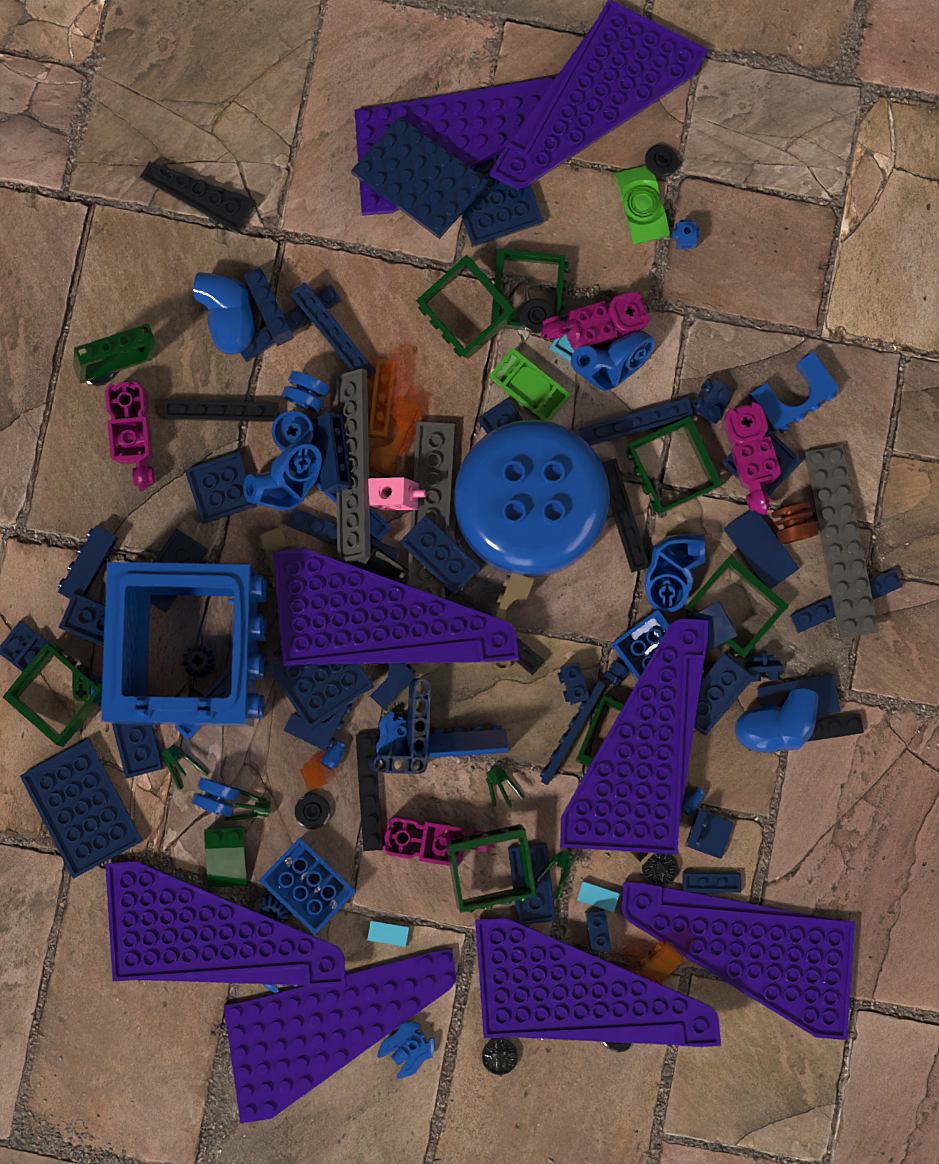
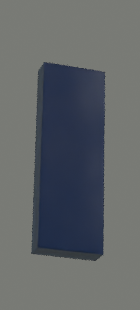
[682,872,741,893]

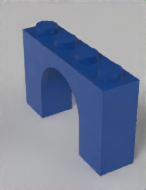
[748,351,839,434]

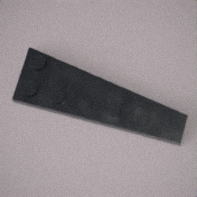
[140,161,257,234]

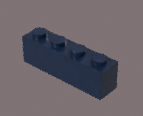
[243,267,294,347]
[313,412,352,494]
[58,526,119,599]

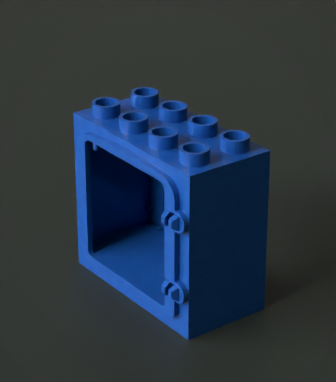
[101,562,268,727]

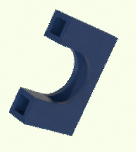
[370,663,416,710]
[283,703,353,751]

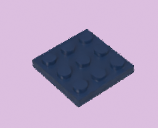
[721,429,802,497]
[185,452,258,525]

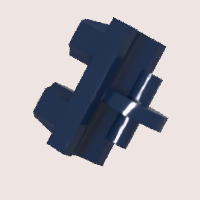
[745,650,783,682]

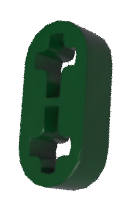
[72,665,91,702]

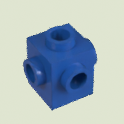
[672,219,700,249]

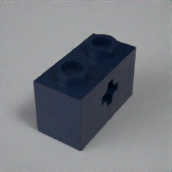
[585,909,611,953]

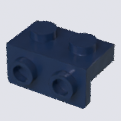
[691,378,733,424]
[557,663,589,705]

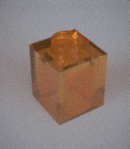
[300,760,328,791]

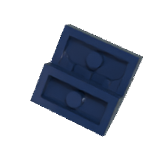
[0,620,51,672]

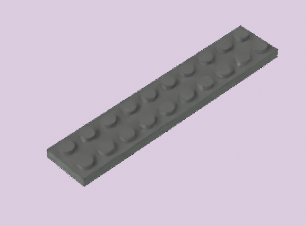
[335,369,371,563]
[407,421,455,599]
[804,446,879,639]

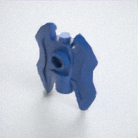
[376,712,422,765]
[377,1022,435,1079]

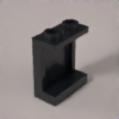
[355,544,409,584]

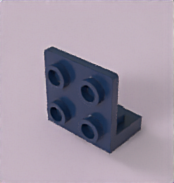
[685,809,734,859]

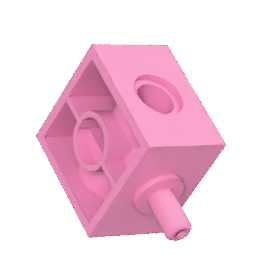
[368,477,426,511]

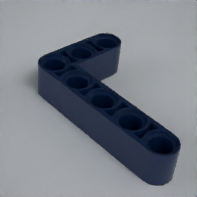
[368,678,431,774]

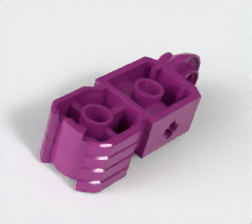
[540,291,651,351]
[105,381,155,492]
[723,402,781,515]
[382,816,496,867]

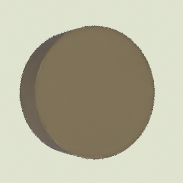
[492,661,511,672]

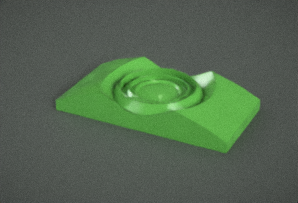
[614,165,670,245]
[489,347,571,422]

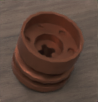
[771,502,819,545]

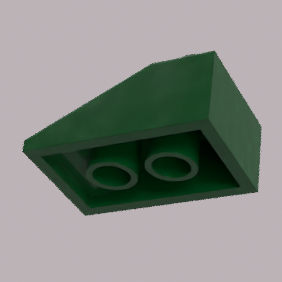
[204,827,247,887]

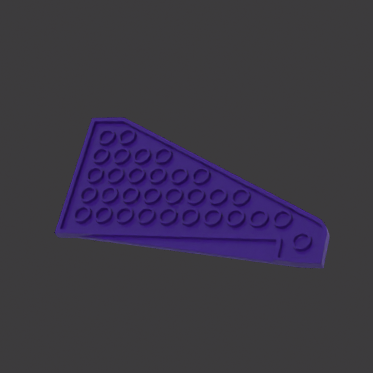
[490,0,708,188]
[354,76,557,216]
[273,548,519,667]
[560,619,708,854]
[105,861,347,987]
[621,881,855,1040]
[475,918,721,1047]
[224,949,456,1124]

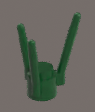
[162,745,208,790]
[486,766,524,808]
[224,788,271,821]
[534,851,575,901]

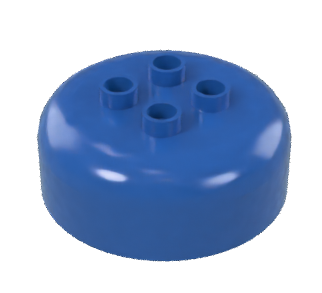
[455,420,610,577]

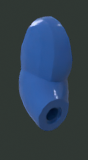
[193,272,256,355]
[571,331,656,391]
[243,441,322,510]
[644,534,705,612]
[734,689,819,753]

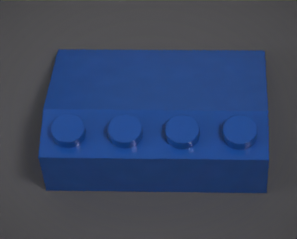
[609,610,704,682]
[429,726,509,758]
[258,837,356,935]

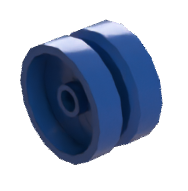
[281,371,330,413]
[271,411,315,452]
[191,777,241,817]

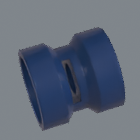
[603,660,629,687]

